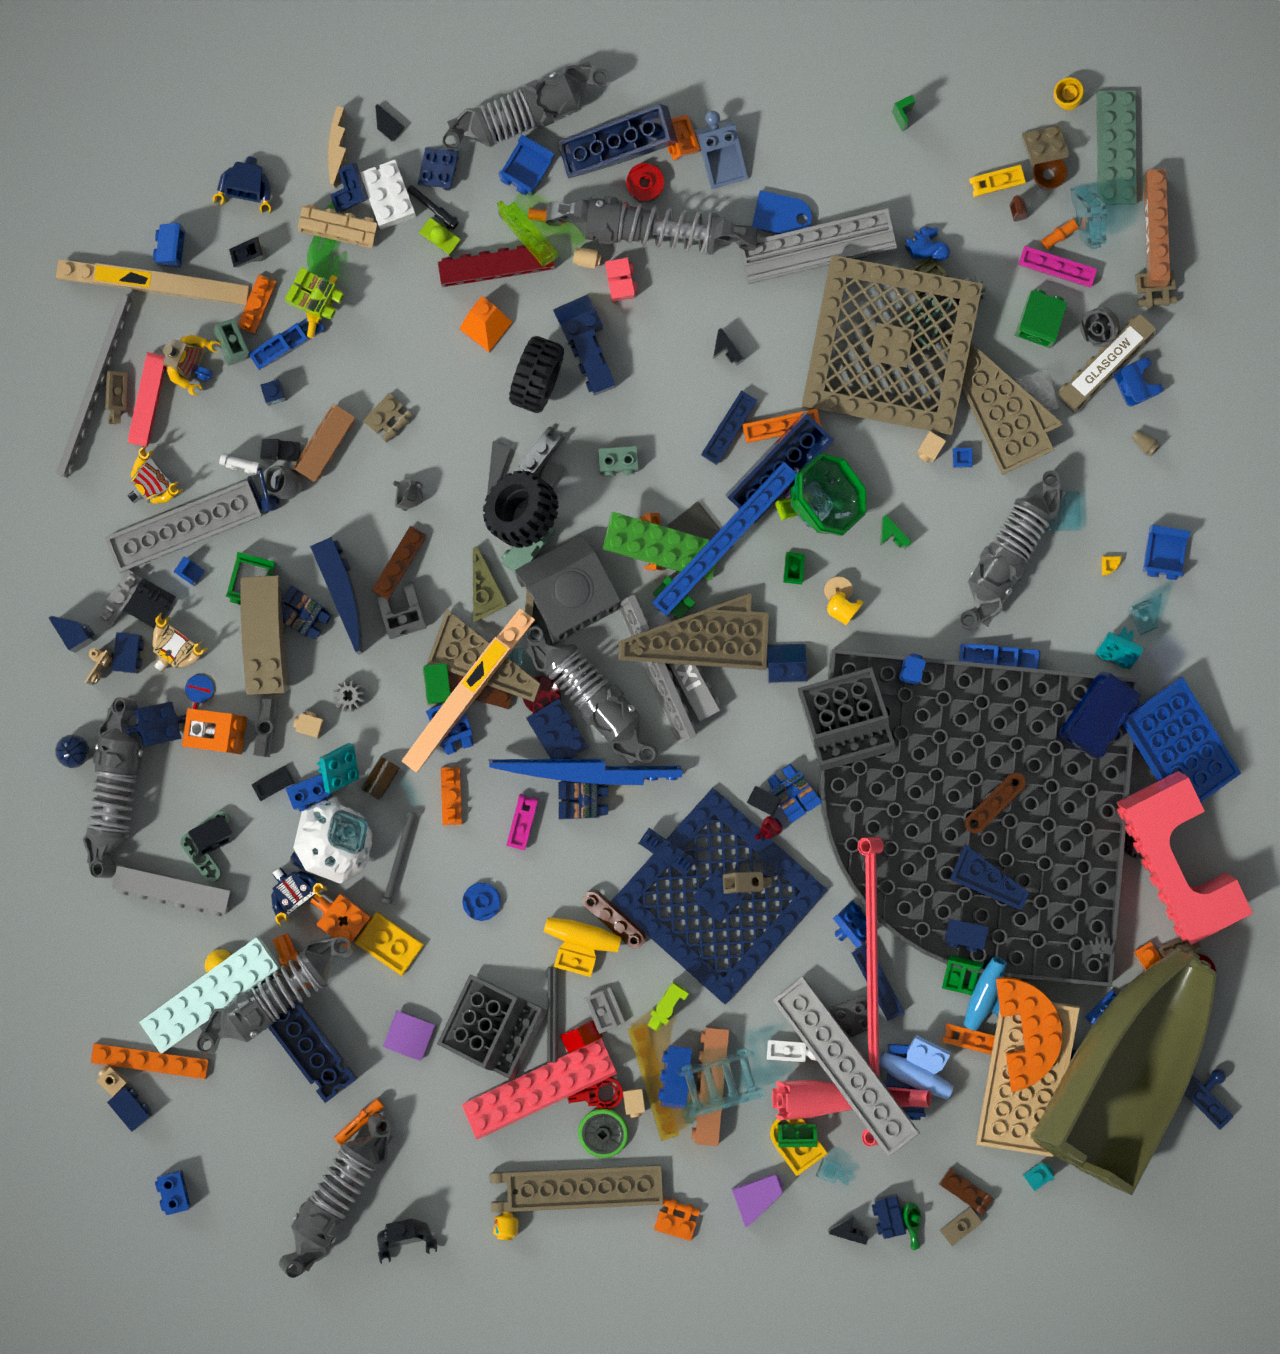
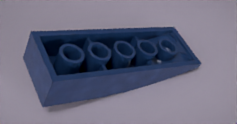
[558,104,678,178]
[310,537,362,654]

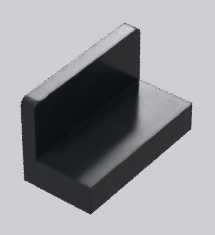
[188,816,233,858]

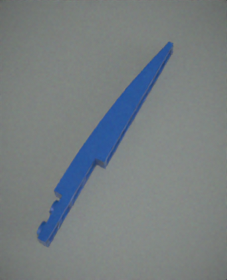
[489,759,682,785]

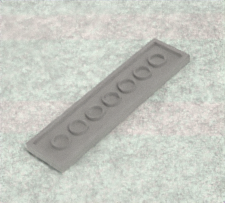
[105,480,262,573]
[619,594,697,745]

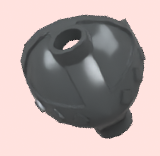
[393,479,423,511]

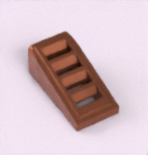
[1009,195,1028,222]

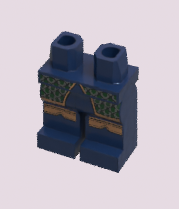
[282,585,332,639]
[558,782,608,819]

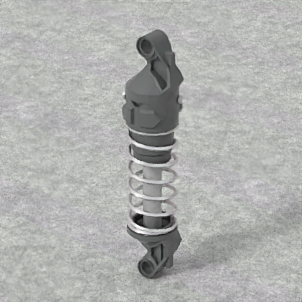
[545,196,758,255]

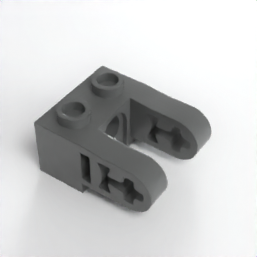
[376,582,427,639]

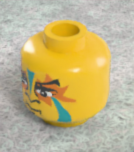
[493,1212,519,1241]

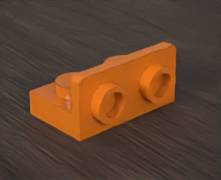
[668,115,700,161]

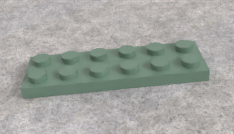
[1096,90,1137,205]

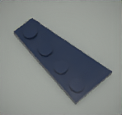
[950,844,1029,911]

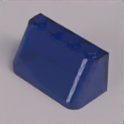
[1059,672,1141,759]

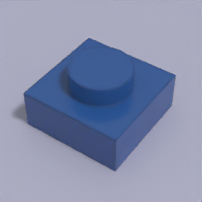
[952,448,973,468]

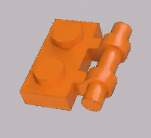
[654,1198,700,1241]

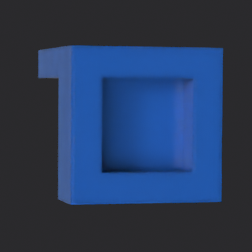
[173,556,205,586]

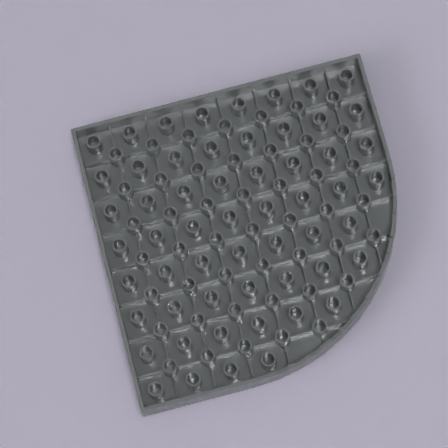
[819,649,1139,987]

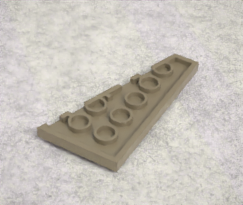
[427,609,541,702]

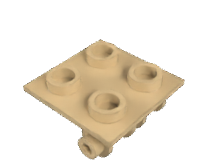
[85,648,113,685]

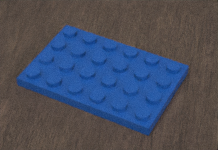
[1120,677,1241,802]

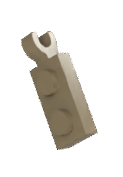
[105,371,128,425]

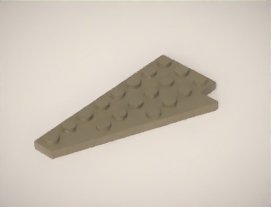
[939,330,1063,475]
[618,593,769,670]

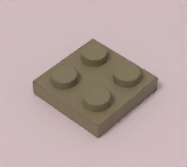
[1022,125,1069,165]

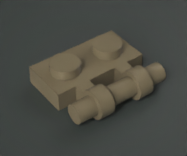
[1135,270,1177,308]
[363,393,413,443]

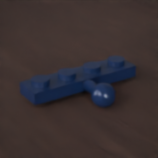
[1184,1069,1234,1130]

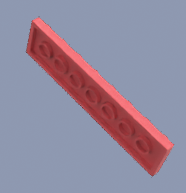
[462,1039,617,1140]

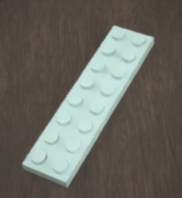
[139,936,281,1053]

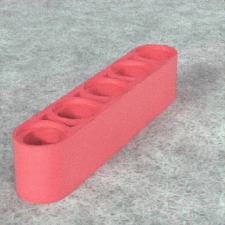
[128,352,166,447]

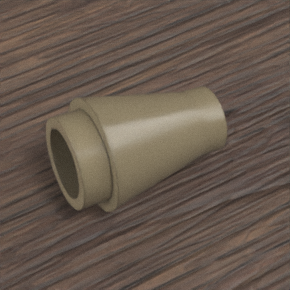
[1131,430,1160,456]

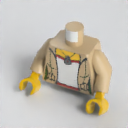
[152,613,208,673]

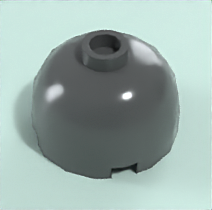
[1080,308,1120,347]

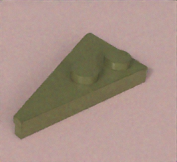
[473,546,507,622]

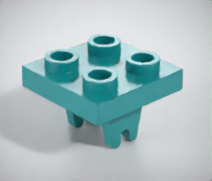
[1095,627,1144,670]
[317,743,359,794]

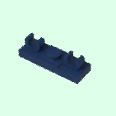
[638,828,696,876]

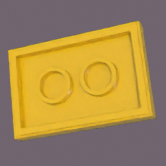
[355,911,424,976]

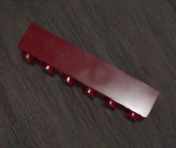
[438,242,555,287]

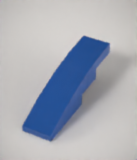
[249,318,326,370]
[959,643,1040,669]

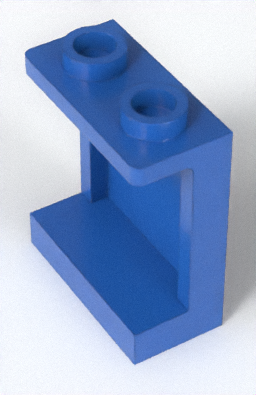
[498,134,555,196]
[1142,525,1190,580]

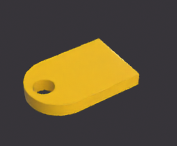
[770,1118,828,1176]

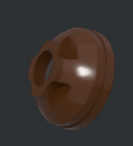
[1032,159,1067,190]

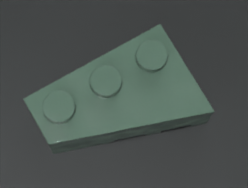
[902,294,954,350]
[501,528,555,574]

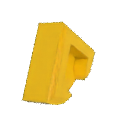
[1101,556,1121,576]

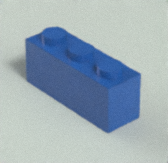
[658,1046,692,1109]

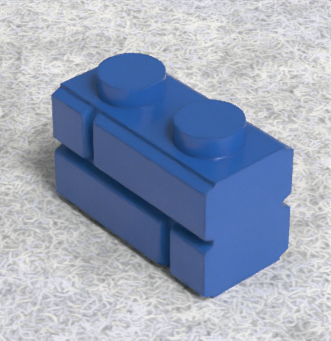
[899,653,926,684]

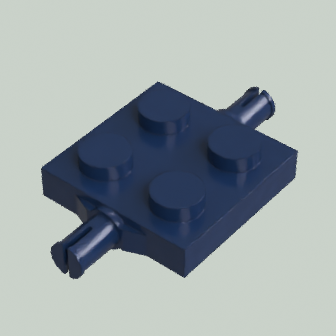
[126,701,186,747]

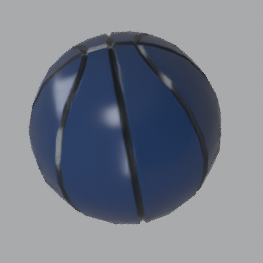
[55,734,90,768]

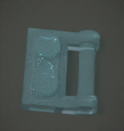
[1046,492,1081,531]

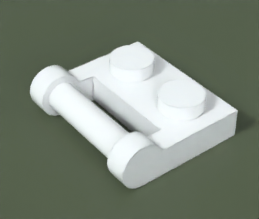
[219,453,263,475]

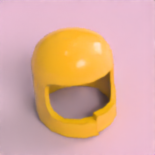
[827,592,864,626]

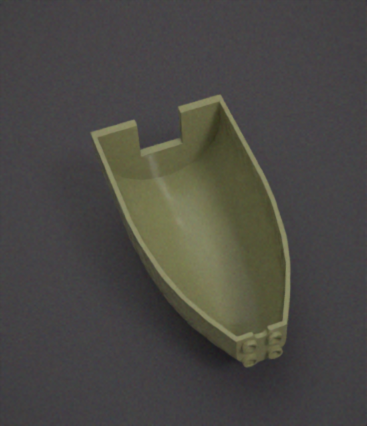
[1030,947,1217,1195]

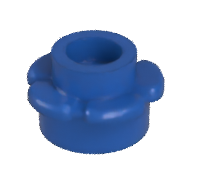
[195,366,213,381]

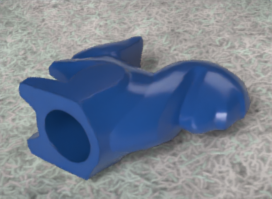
[905,227,950,261]

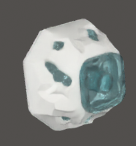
[293,800,372,884]

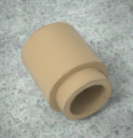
[573,247,601,269]

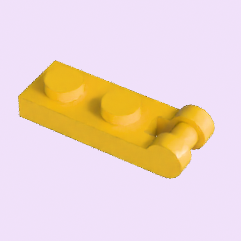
[969,165,1026,198]

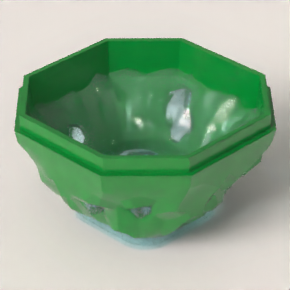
[790,453,867,536]

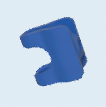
[1114,357,1164,407]

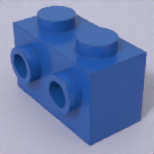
[286,774,331,812]
[155,1170,191,1215]

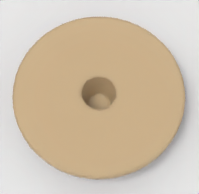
[824,576,853,600]

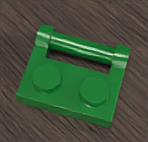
[942,955,983,995]

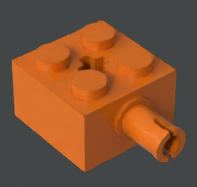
[310,893,372,948]

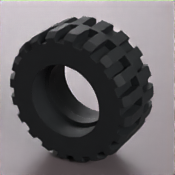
[509,336,564,413]
[483,470,559,548]

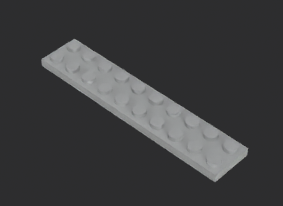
[773,977,920,1157]

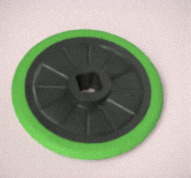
[578,1109,628,1158]

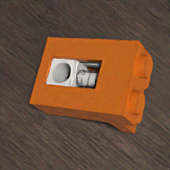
[182,708,247,755]

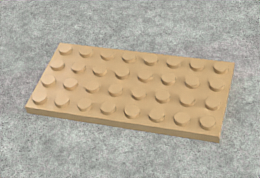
[976,1002,1080,1157]

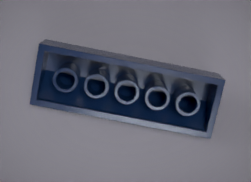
[725,412,834,524]

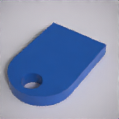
[752,190,812,234]

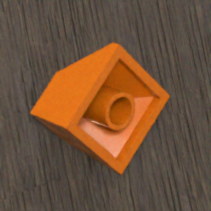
[459,296,513,352]

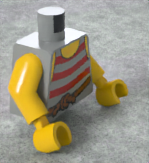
[127,445,183,504]

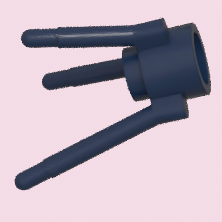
[248,468,280,512]

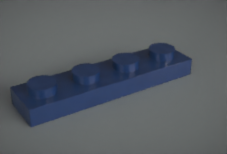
[701,390,757,465]
[851,944,905,1021]

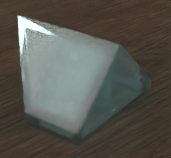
[1128,593,1162,635]

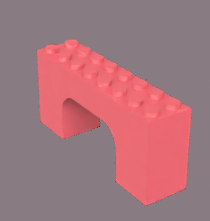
[1116,771,1253,945]

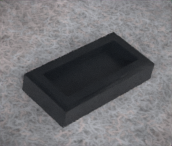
[251,766,295,801]

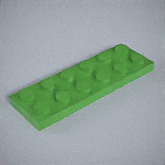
[602,512,716,581]

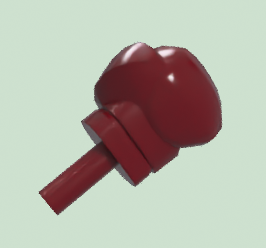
[755,816,783,840]

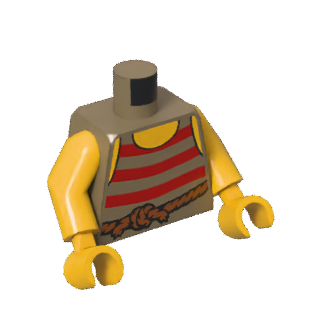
[163,335,221,395]

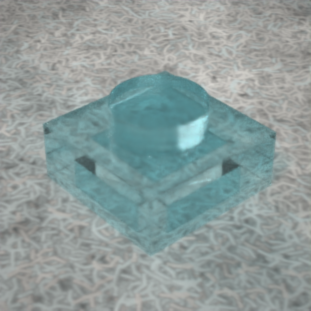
[681,1102,695,1124]

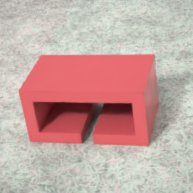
[605,258,638,302]

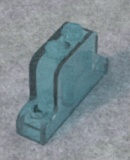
[1070,185,1107,249]

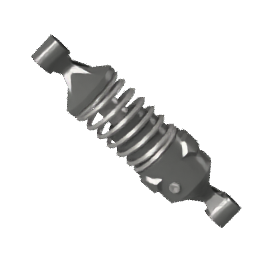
[83,697,143,878]
[197,934,354,1055]
[279,1113,393,1278]

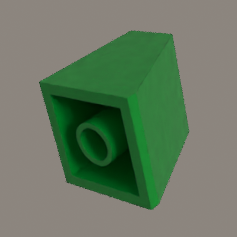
[1014,289,1067,348]

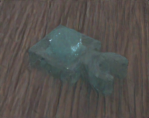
[816,1158,853,1185]

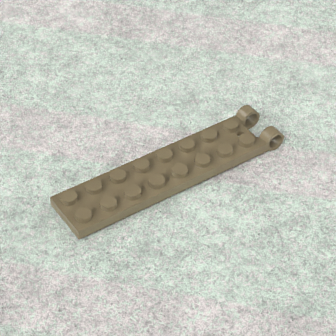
[489,1165,663,1213]

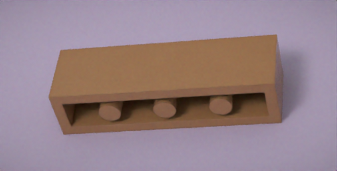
[292,404,355,482]

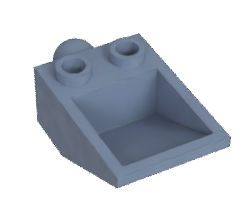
[695,111,748,189]

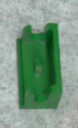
[777,1124,817,1147]

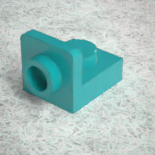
[1022,1161,1055,1191]

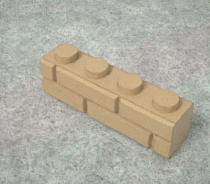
[297,204,377,248]

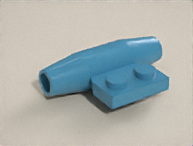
[964,957,1007,1031]

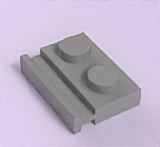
[584,987,625,1034]

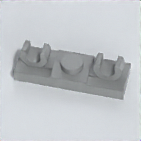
[95,570,142,627]

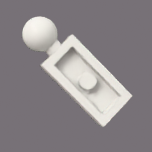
[766,1040,817,1062]

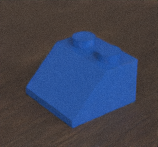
[153,223,185,268]

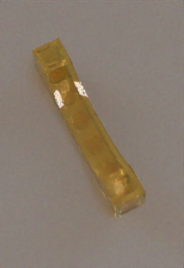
[627,1022,680,1141]

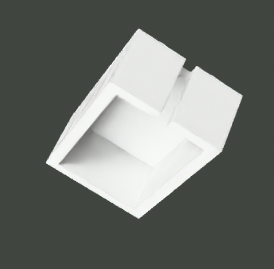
[360,160,416,230]

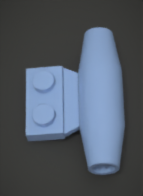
[879,1035,954,1100]

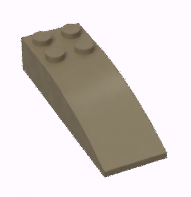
[241,575,289,695]

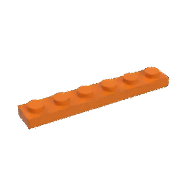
[91,1043,209,1079]

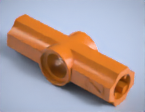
[273,933,310,991]

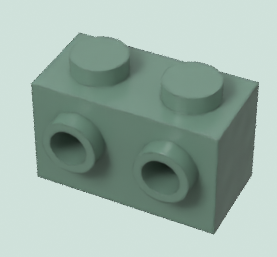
[213,318,249,366]
[598,446,638,477]

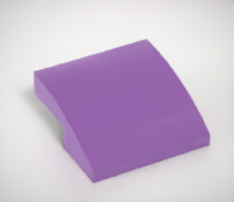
[383,1010,435,1061]

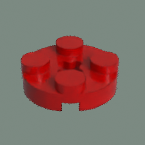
[626,163,664,202]

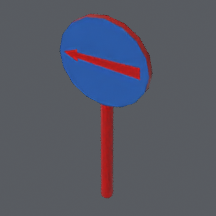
[185,675,214,709]

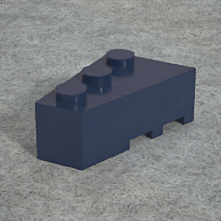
[571,329,615,396]

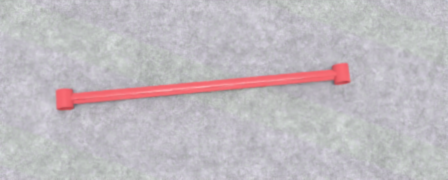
[858,837,884,1147]

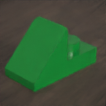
[880,515,912,549]
[782,552,805,585]

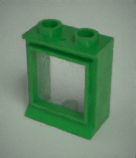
[225,552,277,605]

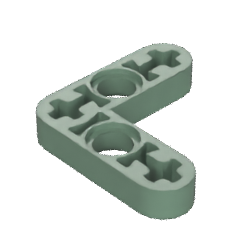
[181,811,230,882]

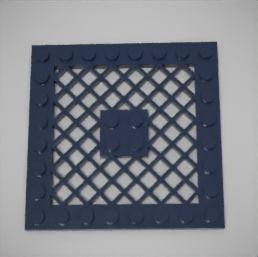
[611,787,827,1005]

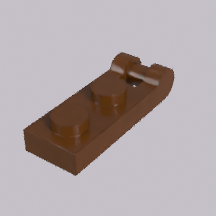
[939,1168,995,1215]

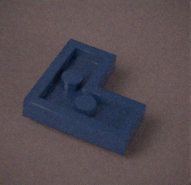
[330,163,369,213]

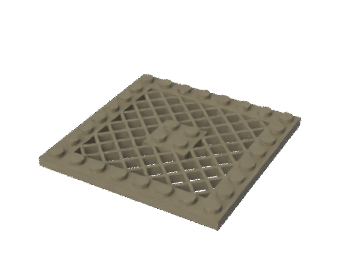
[802,255,983,435]

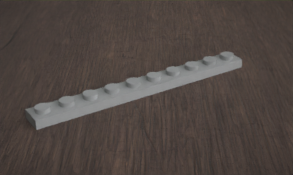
[56,294,132,478]

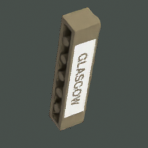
[1059,314,1156,414]

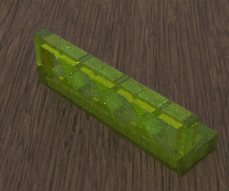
[497,200,559,267]

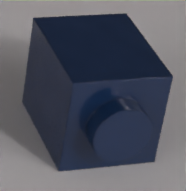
[260,379,286,406]

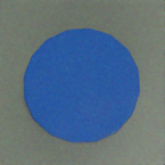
[462,882,501,921]

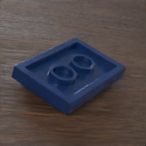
[525,698,588,759]

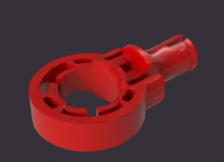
[568,1076,623,1110]

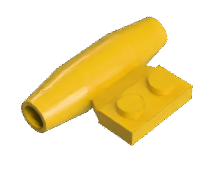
[543,917,622,977]

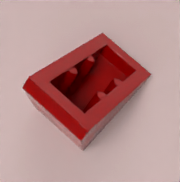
[560,1020,603,1053]

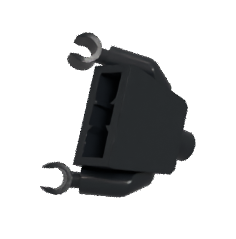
[377,1218,437,1264]

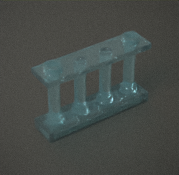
[676,1048,765,1118]

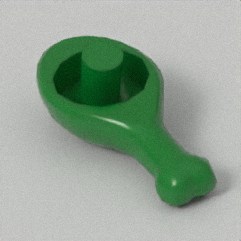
[902,1202,921,1250]

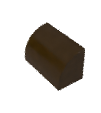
[361,756,400,800]

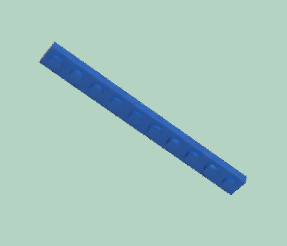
[652,462,797,616]

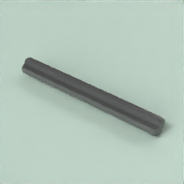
[547,966,558,1063]

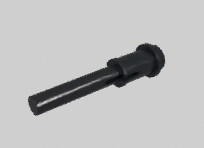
[407,185,459,230]

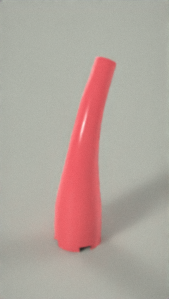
[772,1080,931,1120]

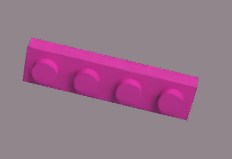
[1018,246,1097,288]

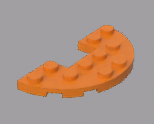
[995,977,1062,1092]

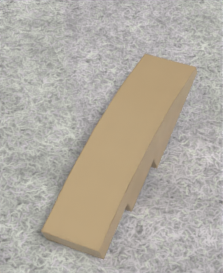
[328,106,348,188]

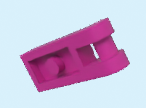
[506,794,539,850]

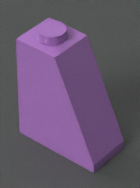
[732,1173,784,1227]

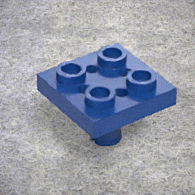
[833,900,867,948]

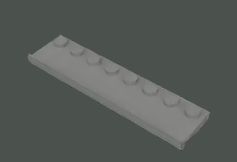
[740,208,897,284]

